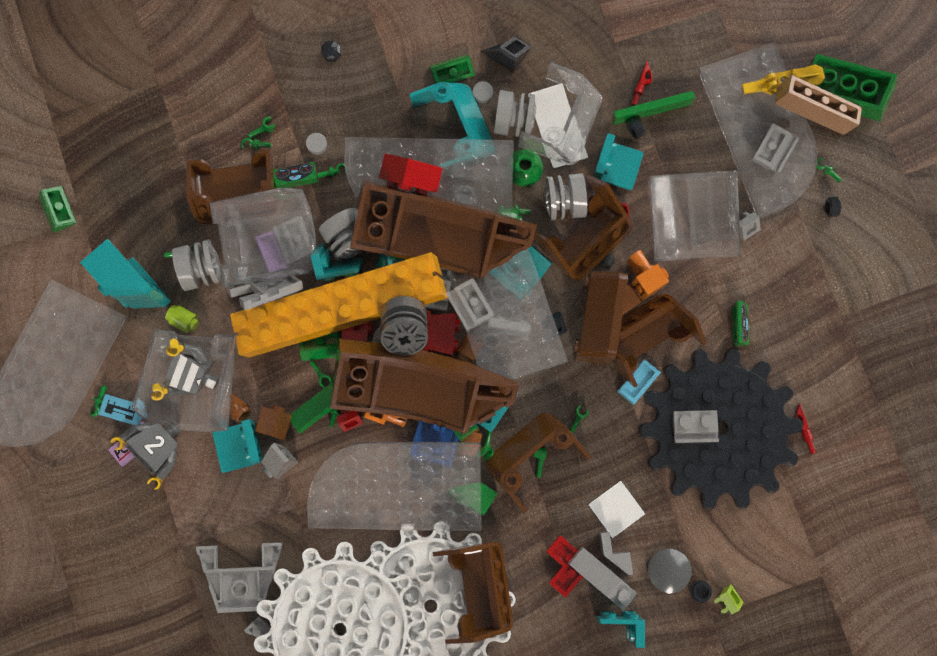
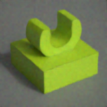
[714,584,743,614]

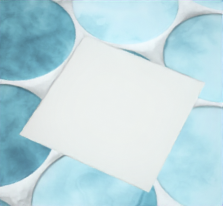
[588,481,645,538]

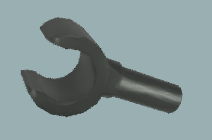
[598,254,615,268]

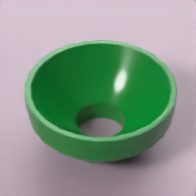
[506,149,543,187]

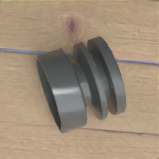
[381,296,428,356]

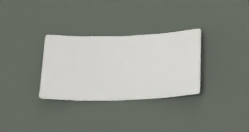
[528,83,588,168]

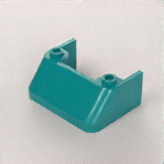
[409,82,495,178]
[80,239,172,309]

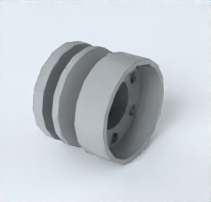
[494,90,537,139]
[544,173,587,221]
[319,208,364,262]
[172,239,222,291]

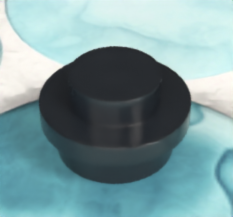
[690,580,712,603]

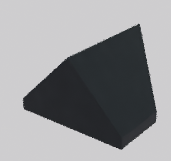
[481,36,531,73]

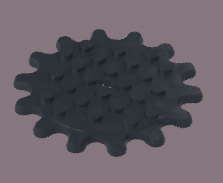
[638,348,803,510]

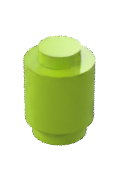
[165,305,199,333]

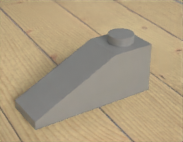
[262,443,298,479]
[568,547,637,611]

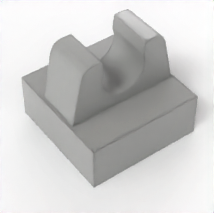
[734,212,761,241]

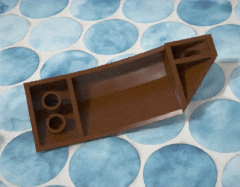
[350,180,537,279]
[330,339,519,435]

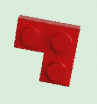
[546,535,583,598]

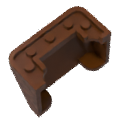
[186,149,278,224]

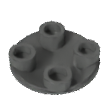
[648,549,692,593]

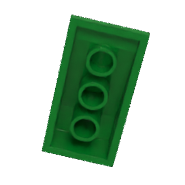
[811,54,897,122]

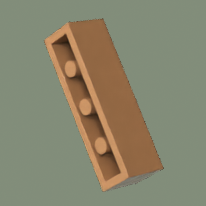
[774,75,862,135]

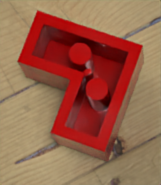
[379,153,443,195]

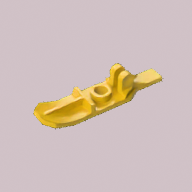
[742,64,825,95]

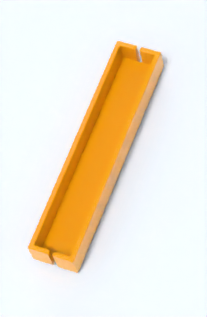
[230,252,448,358]

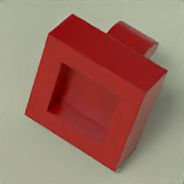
[336,410,363,432]

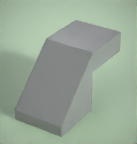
[598,532,633,575]

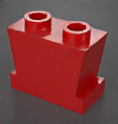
[422,311,460,358]

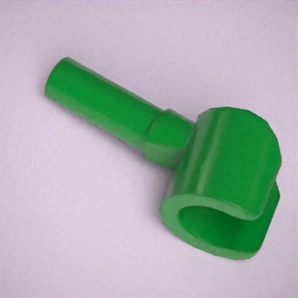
[248,116,275,138]
[310,361,332,388]
[570,405,589,434]
[477,430,494,461]
[533,447,547,478]

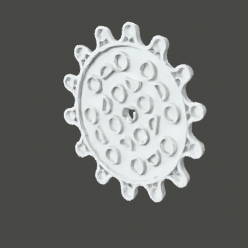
[371,521,516,656]
[254,542,425,656]

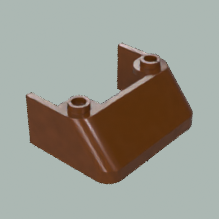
[534,175,632,280]
[574,272,628,366]
[612,294,707,388]
[486,412,592,513]
[433,542,513,644]

